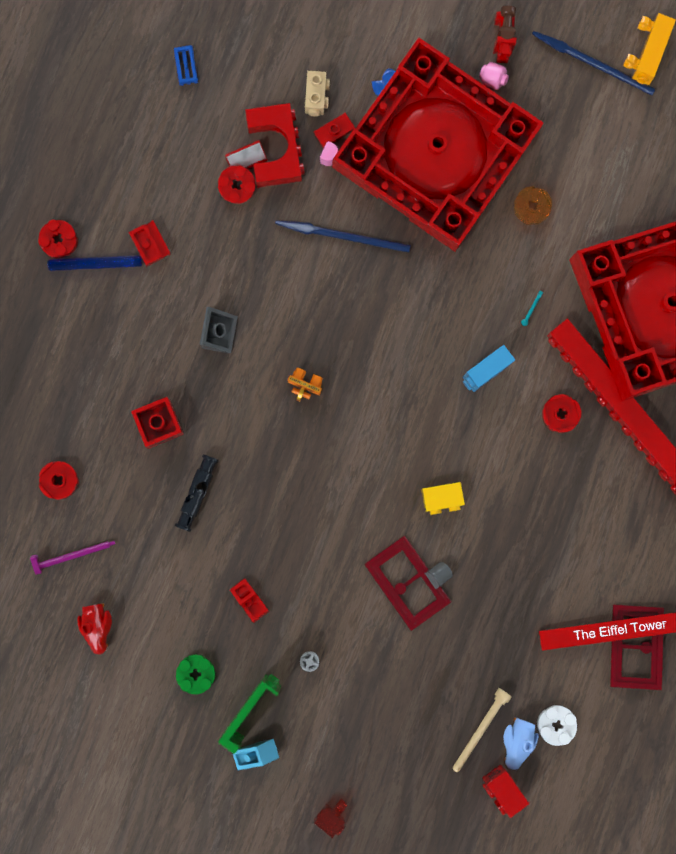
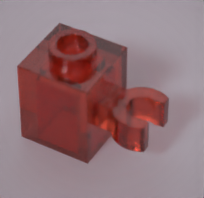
[314,799,347,838]

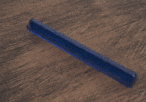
[47,256,142,271]

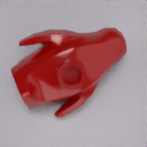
[77,603,112,654]

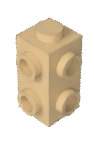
[305,71,330,117]

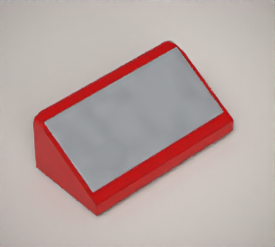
[225,140,268,169]

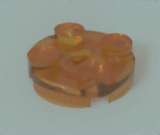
[514,186,552,225]

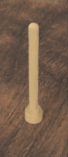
[453,688,512,772]

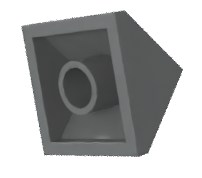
[200,307,238,353]

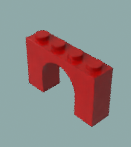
[245,103,305,188]

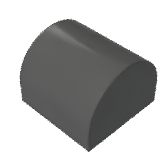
[425,562,453,589]

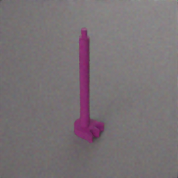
[30,541,115,575]

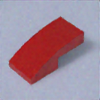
[230,579,270,623]

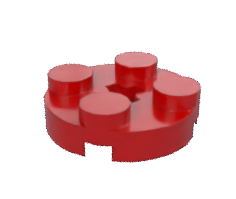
[218,166,255,204]
[38,219,78,259]
[542,394,581,433]
[39,461,79,500]

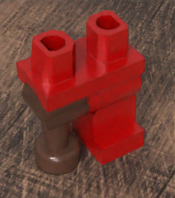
[493,6,517,63]

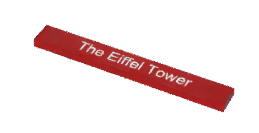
[538,612,676,651]

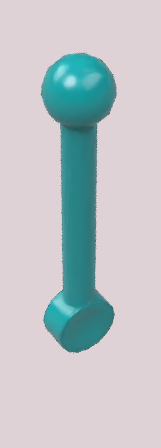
[521,291,543,326]

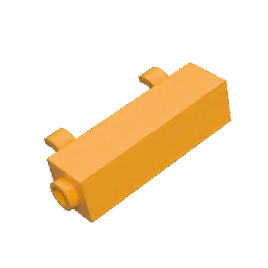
[623,13,676,85]

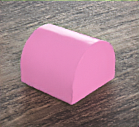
[320,141,338,166]

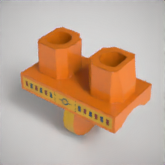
[288,367,323,402]

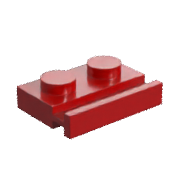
[129,220,171,267]

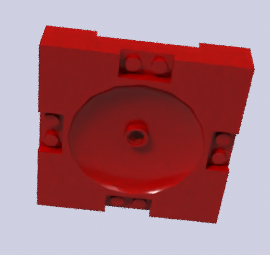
[332,38,544,252]
[569,221,676,401]

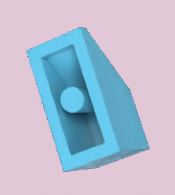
[232,739,279,770]

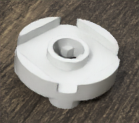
[537,705,577,746]

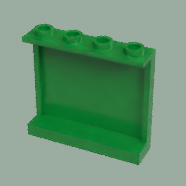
[218,674,281,755]

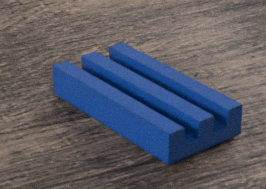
[174,45,198,86]

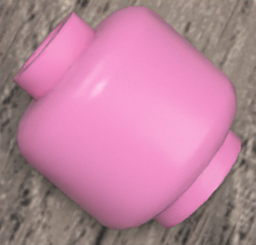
[479,62,509,90]

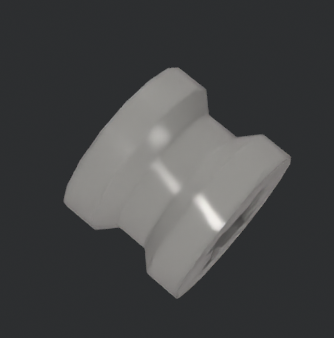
[300,651,319,672]

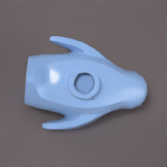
[503,718,539,770]

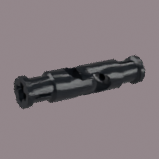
[175,454,219,532]

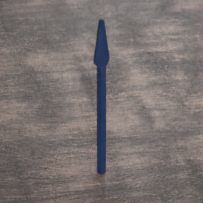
[532,31,655,95]
[275,220,410,253]

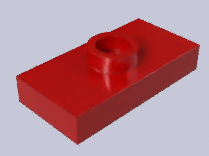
[314,113,355,149]

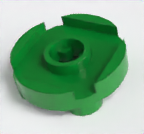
[176,654,215,694]

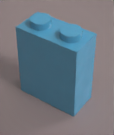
[463,345,515,392]

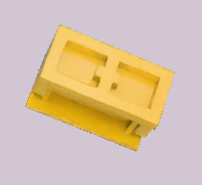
[421,482,465,515]

